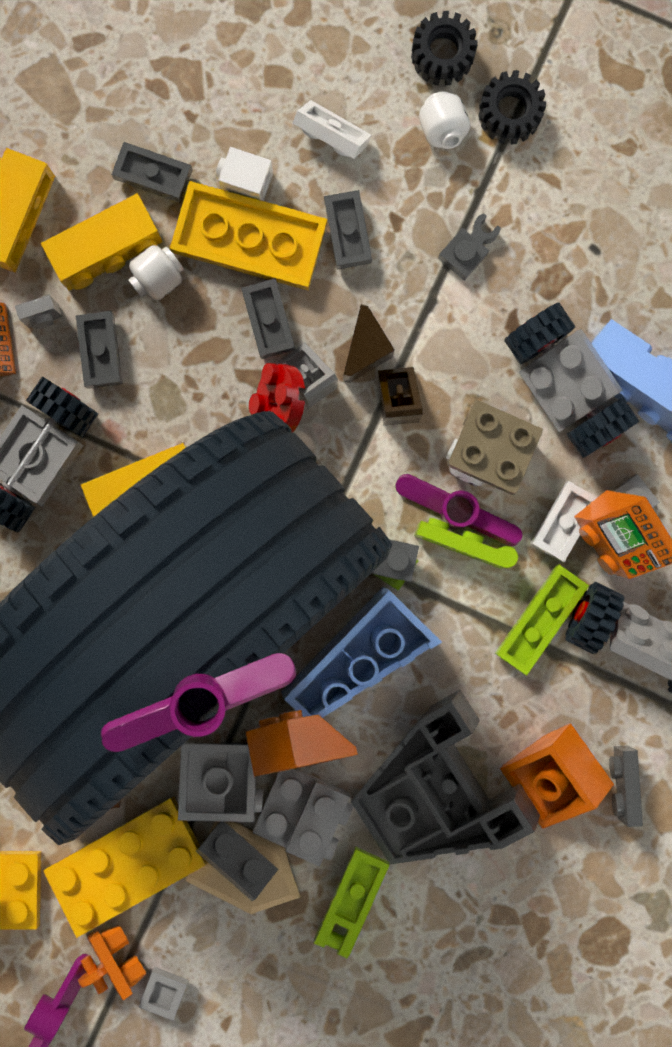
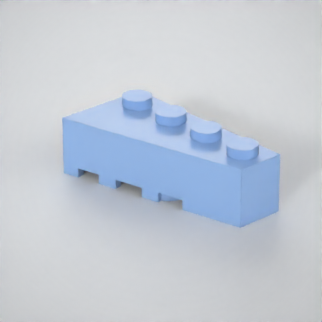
[591,319,672,442]
[281,587,442,718]

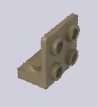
[448,399,544,495]

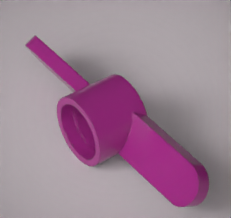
[395,474,523,546]
[101,653,296,752]
[24,953,94,1047]

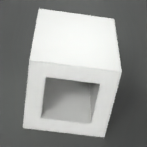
[215,147,273,201]

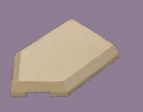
[185,821,300,914]

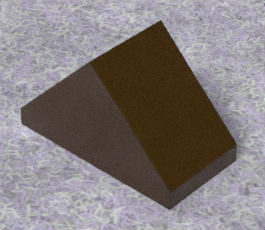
[343,304,395,383]
[378,367,423,426]

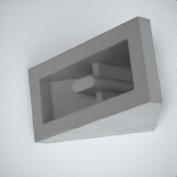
[276,343,338,409]

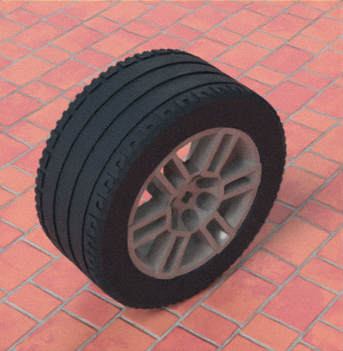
[0,411,392,845]

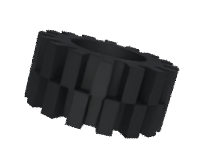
[411,11,478,86]
[478,70,546,145]

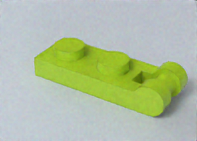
[414,517,518,569]
[313,846,390,959]

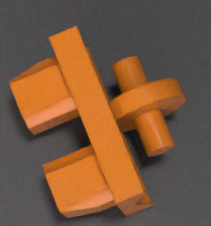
[78,925,146,1000]

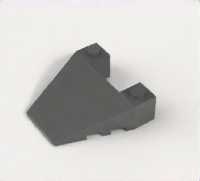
[351,690,540,864]

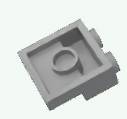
[178,742,263,822]
[253,768,354,867]

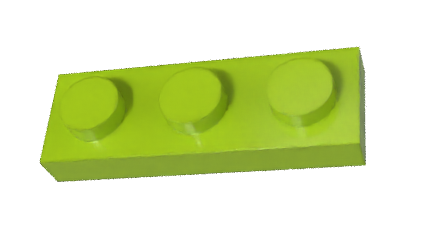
[494,564,589,676]

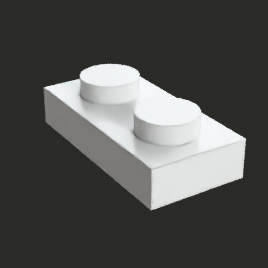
[292,100,372,159]
[530,481,597,563]

